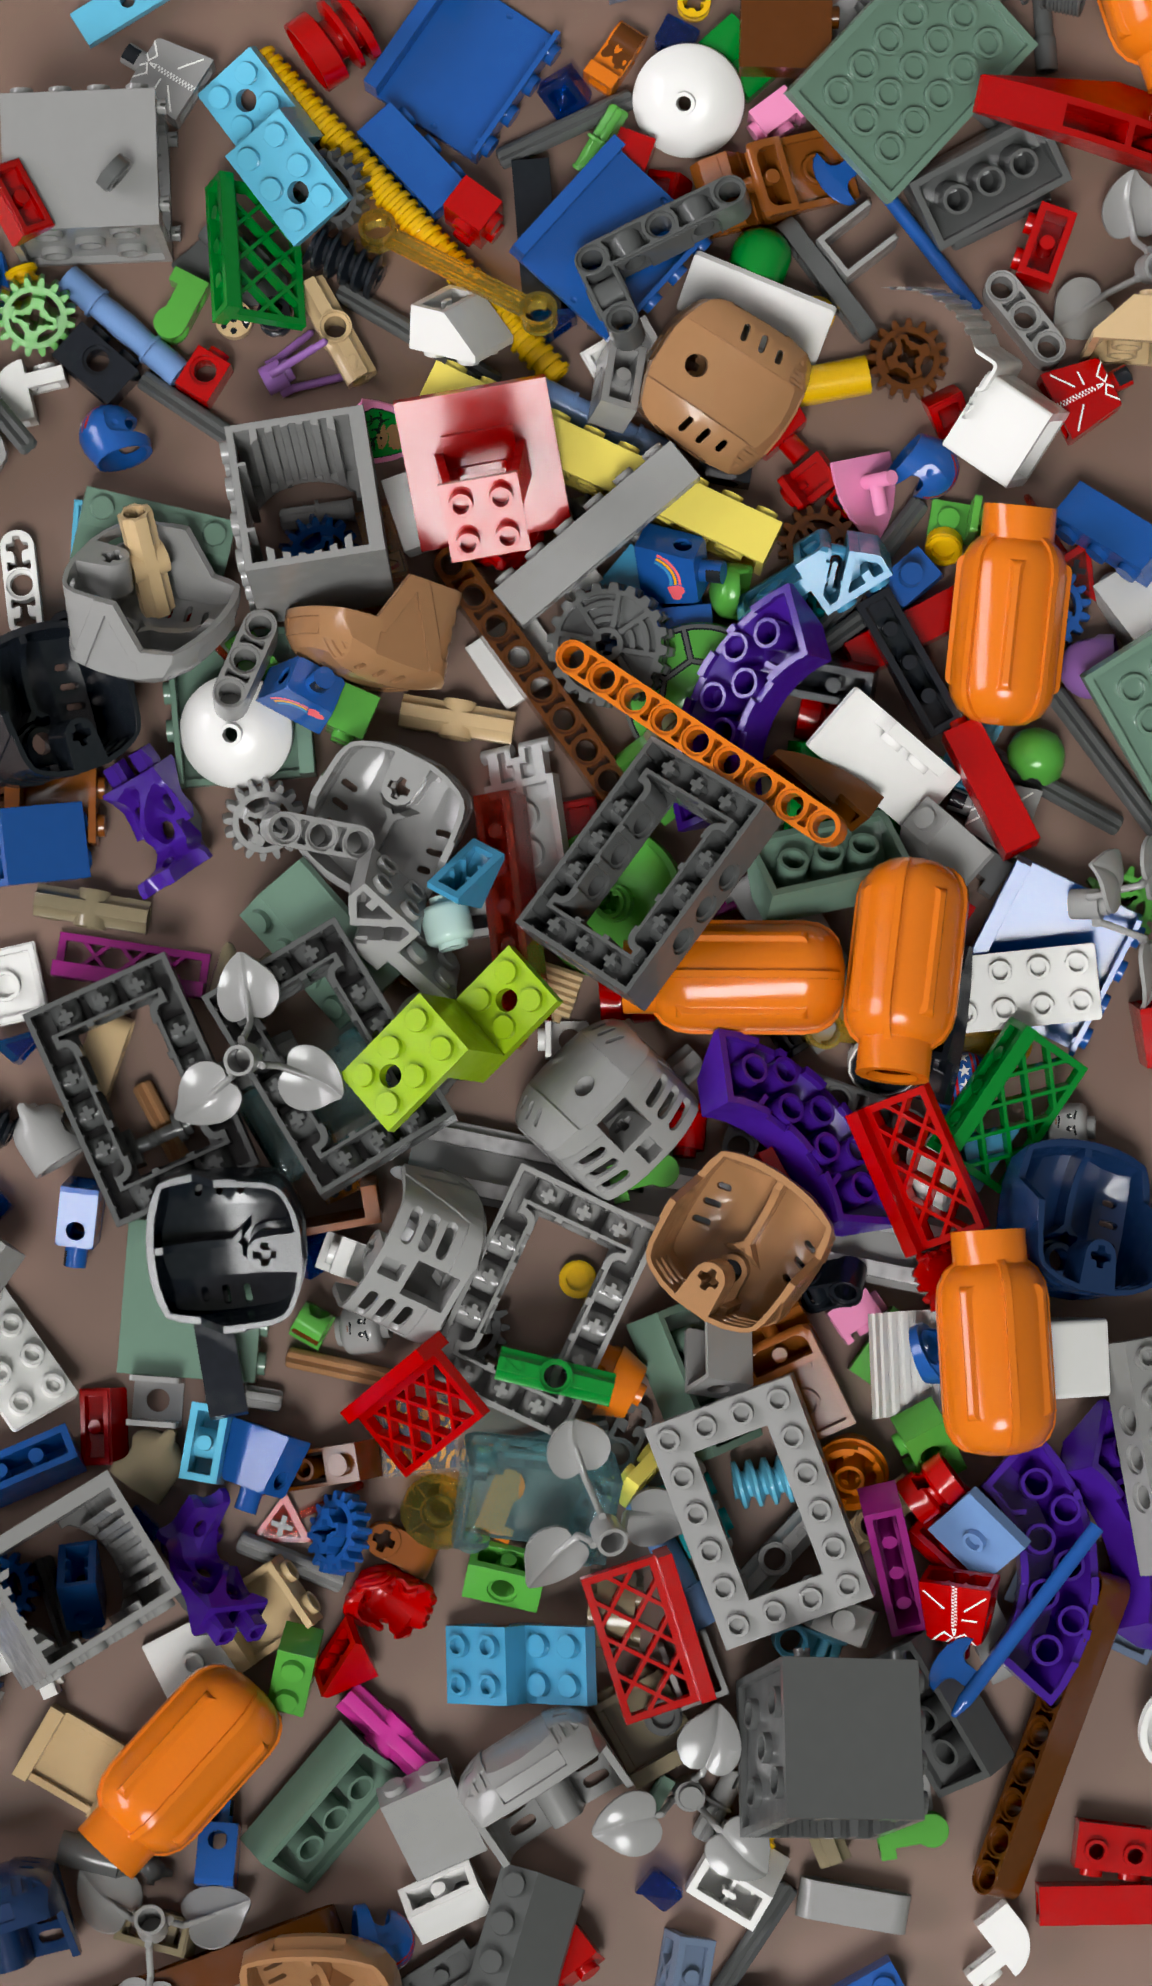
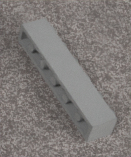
[493,441,700,629]

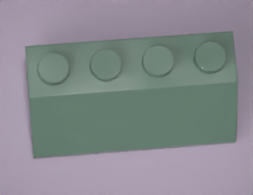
[70,486,233,577]
[747,809,910,920]
[239,856,401,1030]
[626,1303,763,1461]
[240,1720,406,1893]

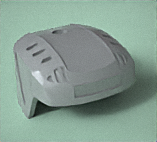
[62,521,241,683]
[299,740,473,902]
[515,1018,699,1201]
[332,1163,487,1343]
[458,1705,634,1868]

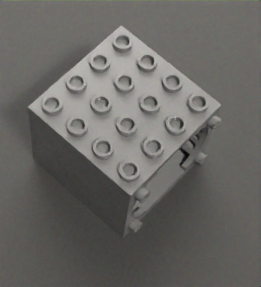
[0,83,182,267]
[219,404,395,622]
[0,1470,182,1691]

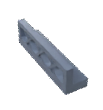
[655,1928,716,1986]

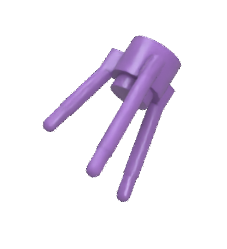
[257,330,344,398]

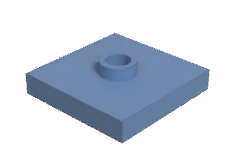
[927,1486,1031,1574]

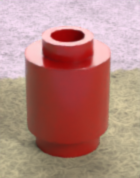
[669,1102,707,1159]

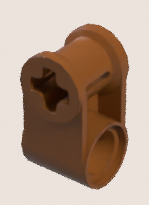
[366,1520,442,1580]

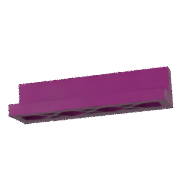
[50,931,212,1000]

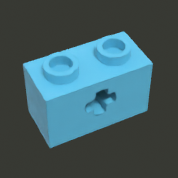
[178,1401,237,1485]

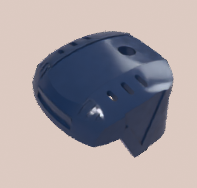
[996,1138,1152,1300]
[0,1856,82,1974]

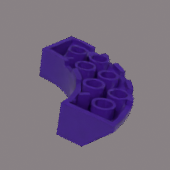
[673,583,832,832]
[697,1028,892,1237]
[1060,1399,1152,1650]
[978,1442,1099,1706]

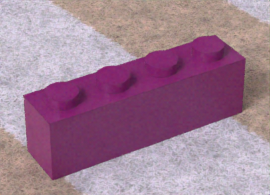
[857,1480,926,1637]

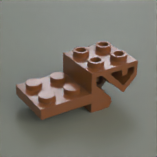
[689,130,860,239]
[752,1278,856,1440]

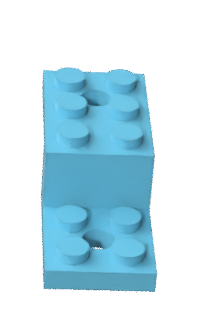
[197,46,353,247]

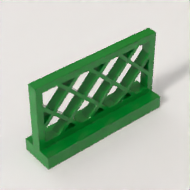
[205,170,306,331]
[926,1017,1088,1194]

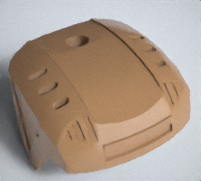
[637,298,812,475]
[284,574,462,692]
[646,1150,836,1333]
[239,1933,402,1986]

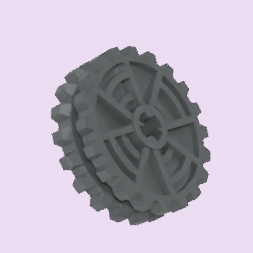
[547,582,676,708]

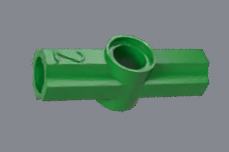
[494,1346,616,1407]

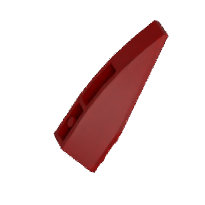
[972,74,1152,174]

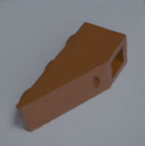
[262,1438,383,1496]

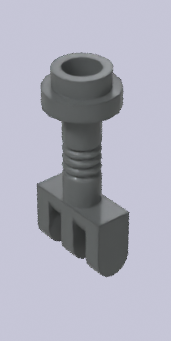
[121,1113,195,1169]

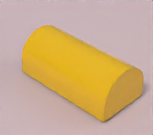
[799,355,872,407]

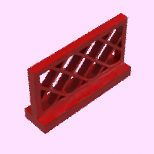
[845,1082,990,1258]
[340,1331,490,1477]
[580,1545,717,1726]

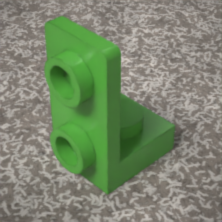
[926,494,983,545]

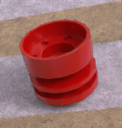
[284,0,382,92]

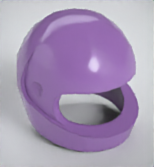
[1061,634,1119,699]

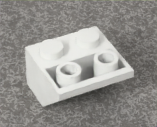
[409,284,513,366]
[685,1819,791,1932]

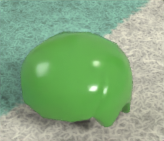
[708,562,753,620]
[1006,727,1065,786]

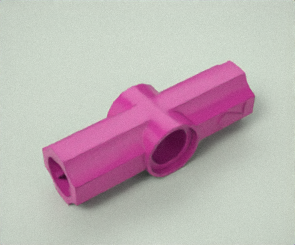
[336,1684,441,1775]

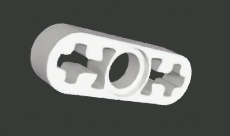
[0,530,44,631]

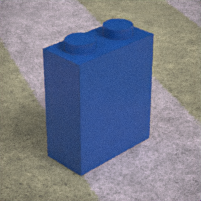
[0,801,92,887]

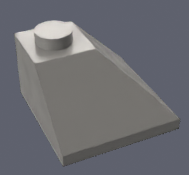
[899,796,995,886]

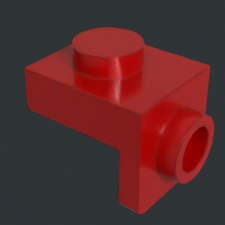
[777,450,835,510]

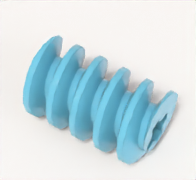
[730,1455,795,1509]

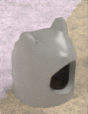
[13,1103,83,1179]

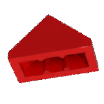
[314,1615,378,1698]

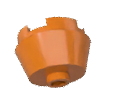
[581,1344,648,1418]
[822,1433,889,1511]

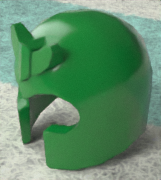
[728,227,792,285]

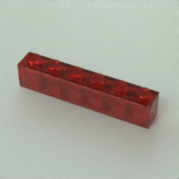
[473,789,552,1023]

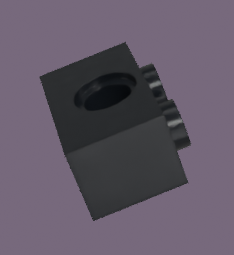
[52,321,141,405]

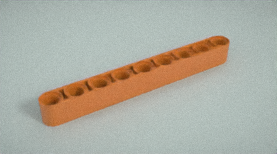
[555,640,847,847]

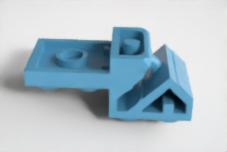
[737,529,893,621]
[446,1622,597,1706]

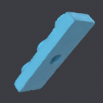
[70,0,170,49]

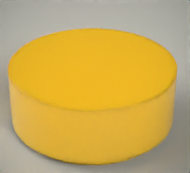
[925,527,963,566]
[559,1260,597,1299]

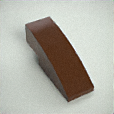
[762,749,884,832]

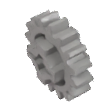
[222,777,304,861]

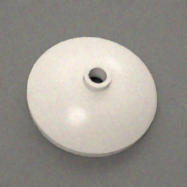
[632,43,745,158]
[180,677,294,788]

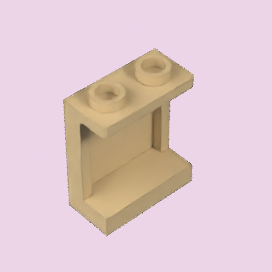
[221,1553,323,1673]
[12,1703,127,1818]

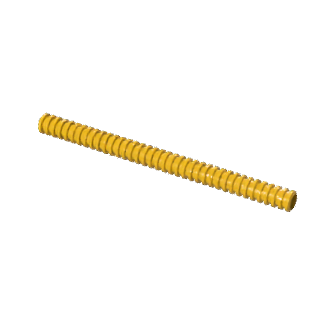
[259,45,570,383]

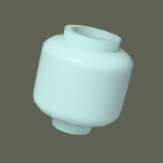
[422,895,474,953]

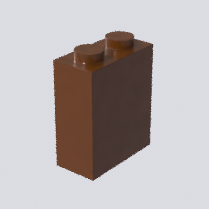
[739,0,840,78]

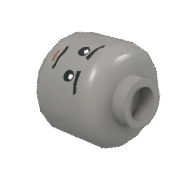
[1041,1103,1096,1141]
[334,1309,394,1355]

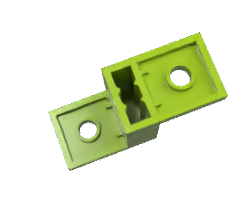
[342,945,563,1132]

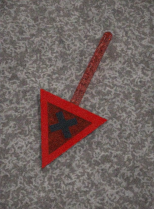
[1024,494,1096,601]
[254,1481,364,1543]

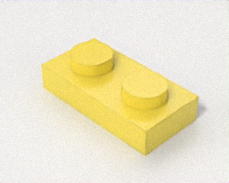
[613,1443,659,1508]

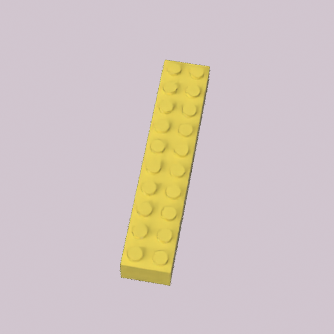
[419,360,783,576]

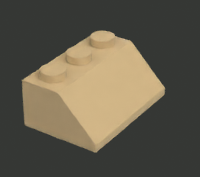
[1080,289,1152,366]

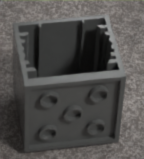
[736,1648,929,1840]

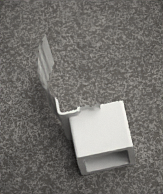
[884,286,1070,488]
[868,1310,1110,1420]

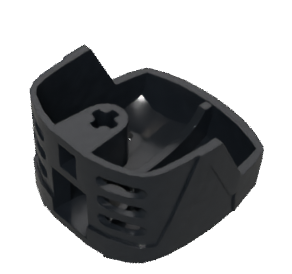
[0,620,141,788]
[146,1166,308,1334]

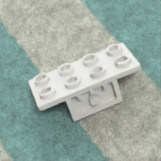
[676,250,837,365]
[806,687,961,826]
[966,942,1102,1033]
[0,1287,78,1432]

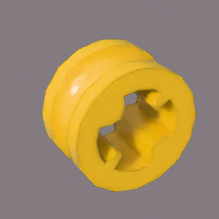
[677,0,711,23]
[4,262,40,291]

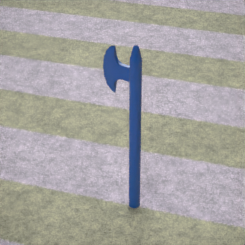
[813,153,983,309]
[928,1522,1103,1718]

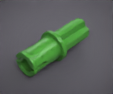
[572,104,629,171]

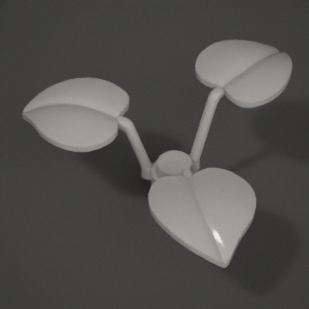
[1053,169,1152,340]
[1067,835,1152,1009]
[174,952,345,1125]
[524,1418,683,1588]
[591,1703,770,1881]
[77,1870,251,1986]

